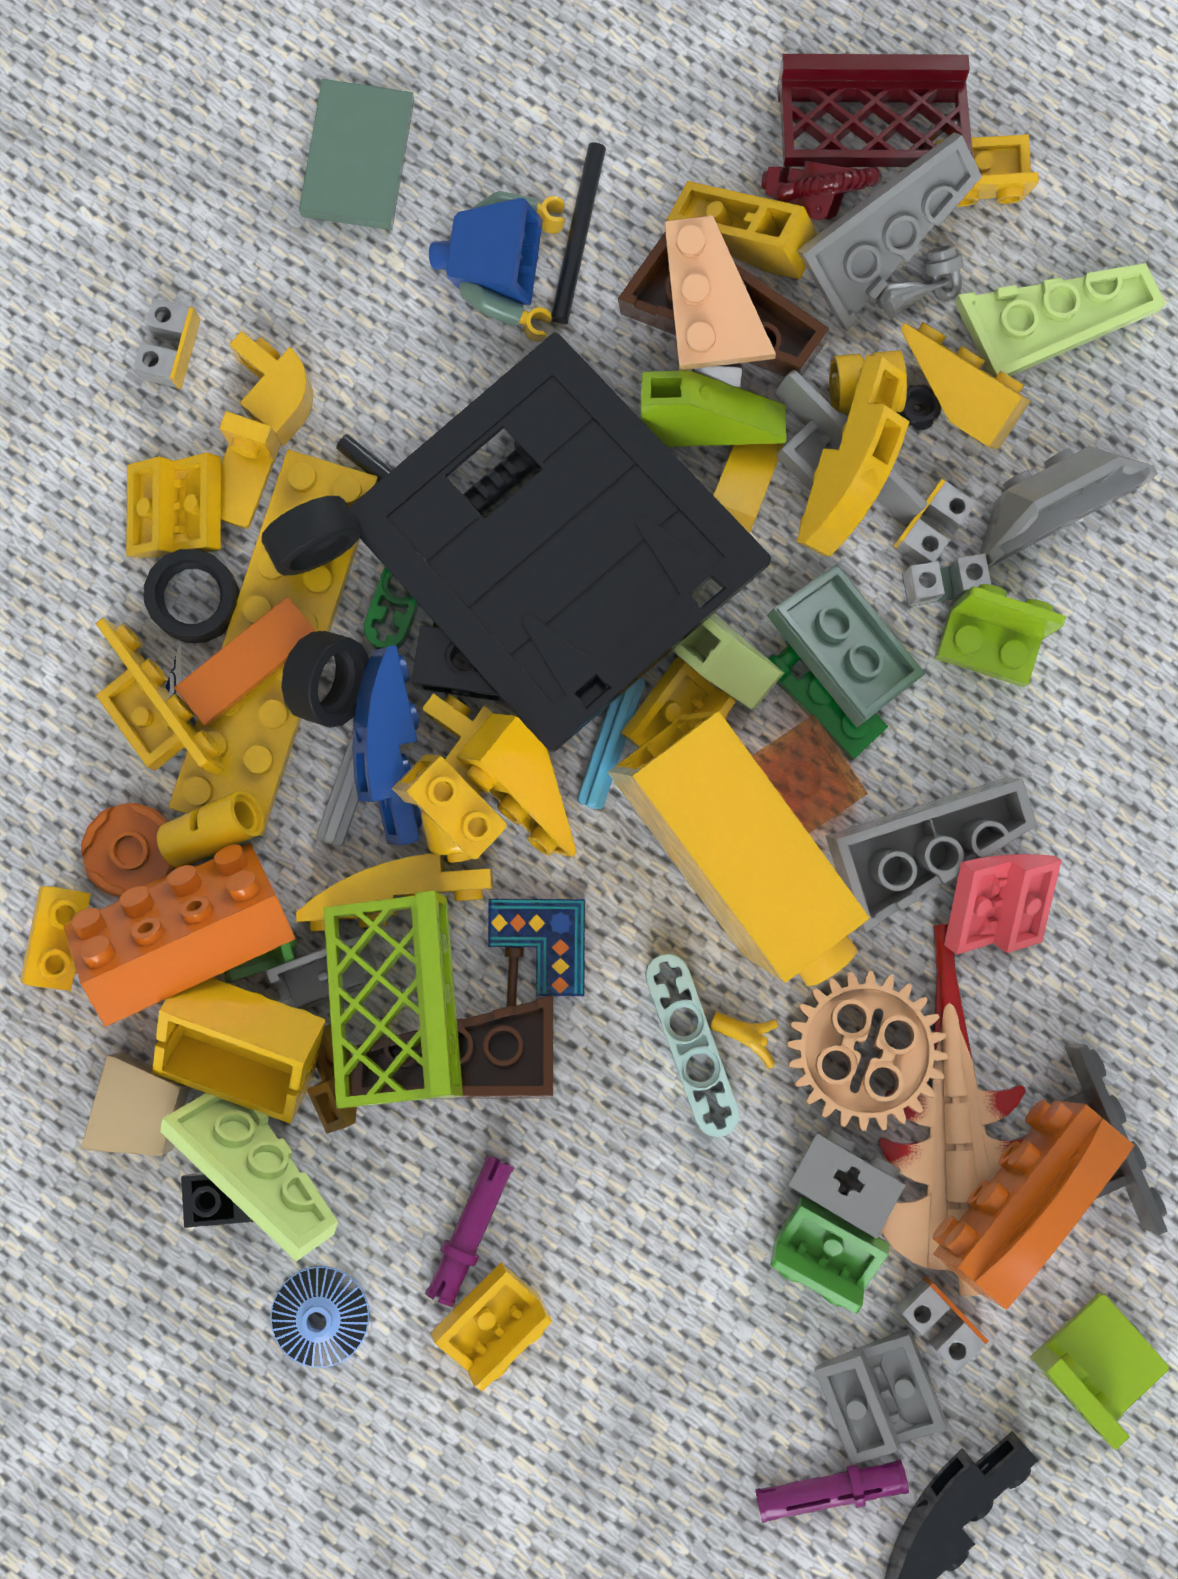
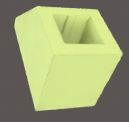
[673,613,784,710]

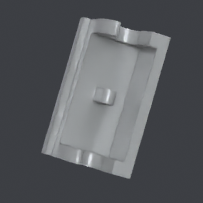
[266,936,378,1010]

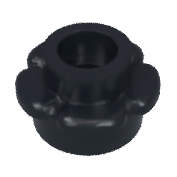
[896,385,941,431]

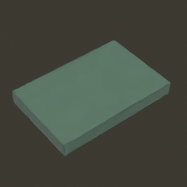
[299,79,414,230]
[767,564,926,728]

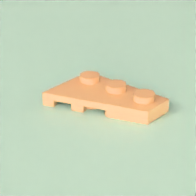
[665,215,776,370]

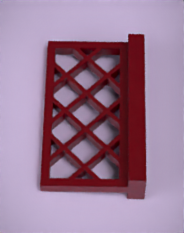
[777,54,973,167]

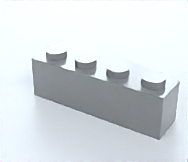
[825,777,1037,933]

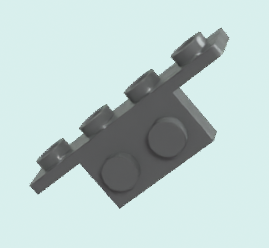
[1061,1043,1168,1235]

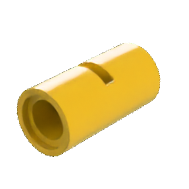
[157,790,264,868]

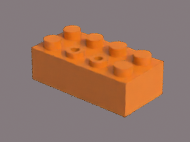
[64,842,296,1027]
[932,1099,1135,1310]

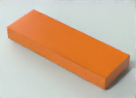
[174,596,316,727]

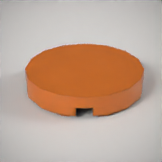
[81,803,176,898]

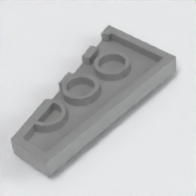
[797,133,982,331]

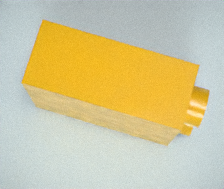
[607,711,870,986]

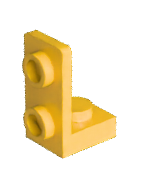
[219,411,281,529]
[391,754,507,859]

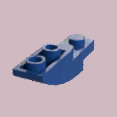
[352,645,422,845]

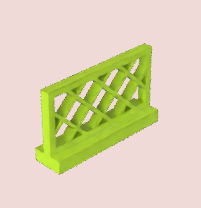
[324,890,463,1109]

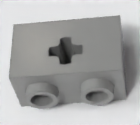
[788,1129,906,1239]

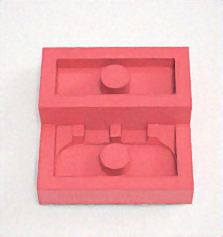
[944,854,1062,955]

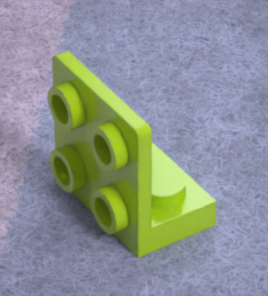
[934,584,1066,687]
[1030,1293,1169,1451]

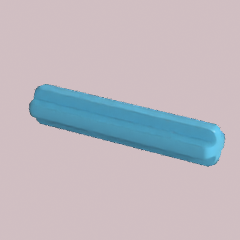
[577,677,645,809]

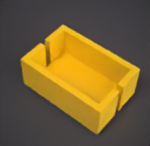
[152,977,326,1124]

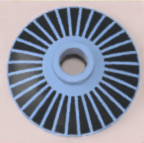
[271,1266,369,1368]

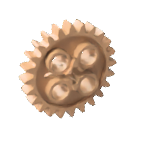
[787,971,948,1131]

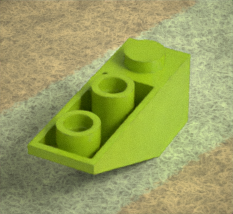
[641,370,786,447]

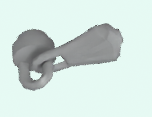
[877,245,963,319]

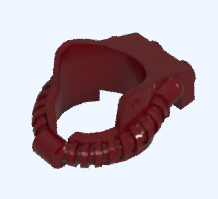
[761,161,882,220]

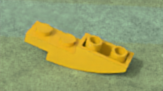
[796,355,910,557]
[296,853,494,932]

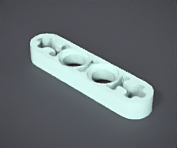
[645,954,739,1137]

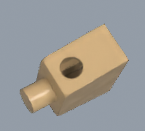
[81,1052,190,1156]

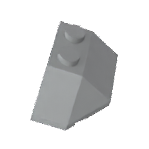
[980,446,1158,568]

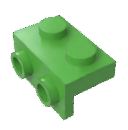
[770,1196,889,1313]

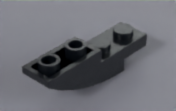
[884,1431,1038,1579]

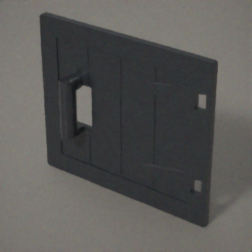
[349,332,771,753]

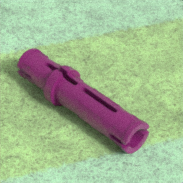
[425,1155,515,1307]
[755,1459,909,1523]

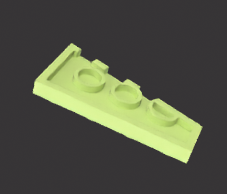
[954,263,1166,378]
[160,1093,338,1262]

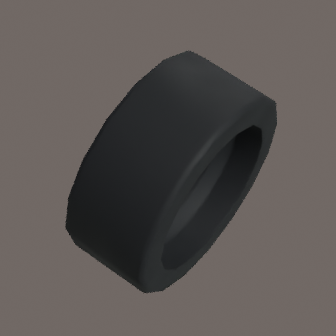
[261,496,361,576]
[144,549,240,643]
[281,631,369,728]

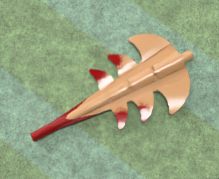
[878,924,1026,1296]

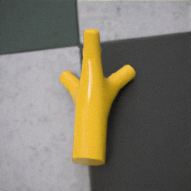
[710,1011,778,1069]

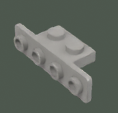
[775,370,927,525]

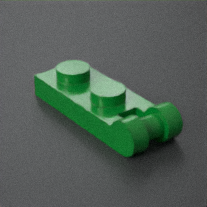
[768,640,888,761]

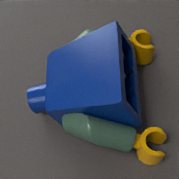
[429,191,565,342]

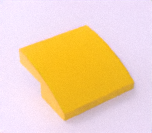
[126,452,221,558]

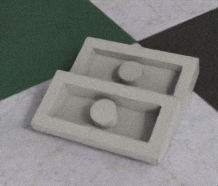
[814,1329,947,1465]

